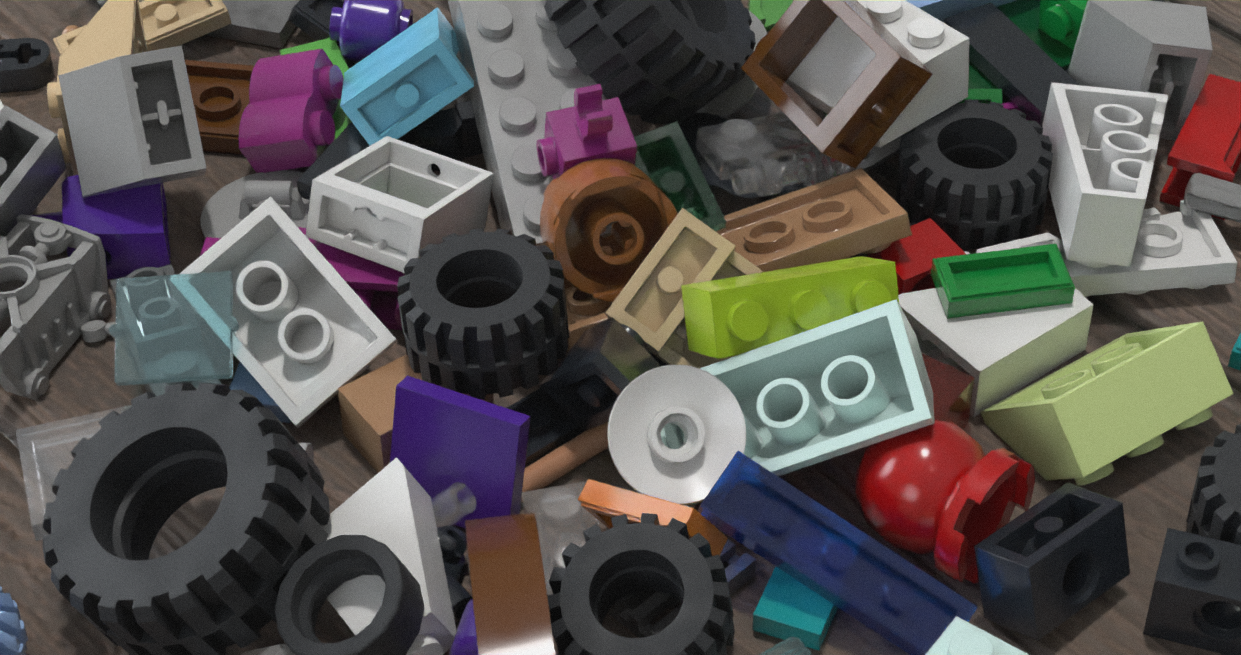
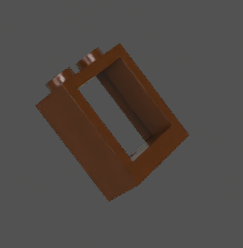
[741,0,933,169]

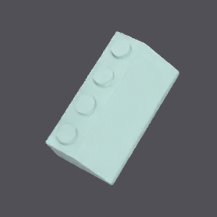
[661,299,935,507]

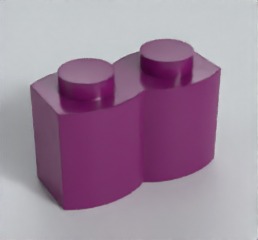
[239,48,344,173]

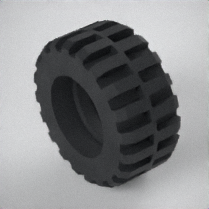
[544,0,756,124]
[42,383,330,655]

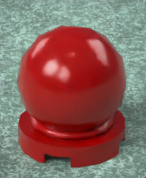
[855,419,1035,584]

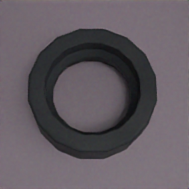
[274,535,425,655]

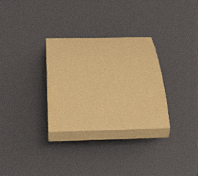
[605,208,763,368]

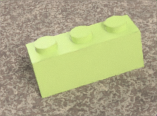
[980,321,1233,486]

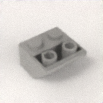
[1068,0,1213,141]
[58,46,206,197]

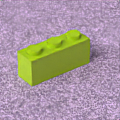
[681,256,899,359]

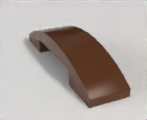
[465,513,555,655]

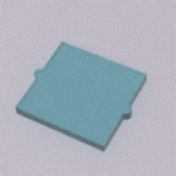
[109,271,239,386]

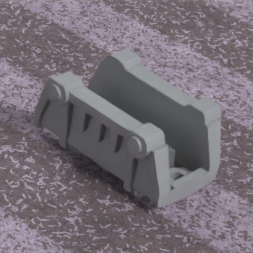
[0,214,111,400]

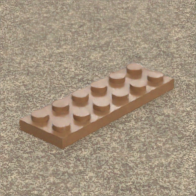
[557,168,912,360]

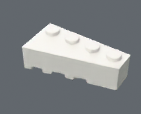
[1042,82,1168,268]

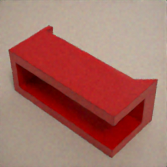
[1159,74,1241,220]

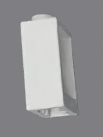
[305,136,494,273]

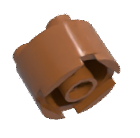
[540,158,678,302]

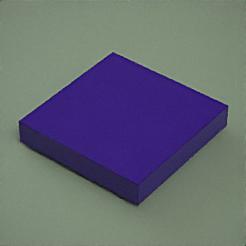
[390,376,531,529]

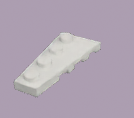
[976,200,1237,298]

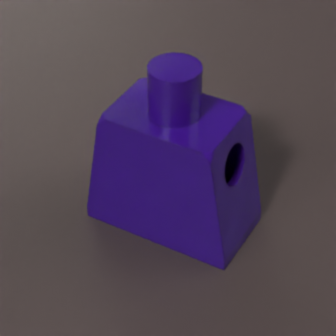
[31,175,172,279]

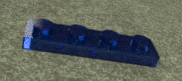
[698,451,978,655]

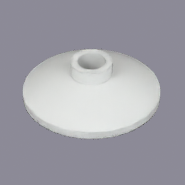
[608,365,746,504]

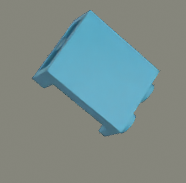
[340,7,474,146]

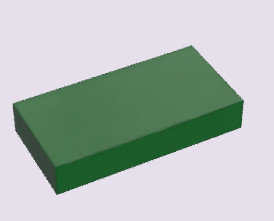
[931,244,1075,319]

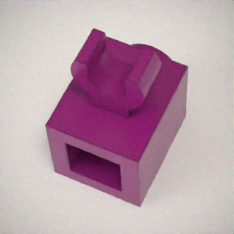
[536,84,637,179]

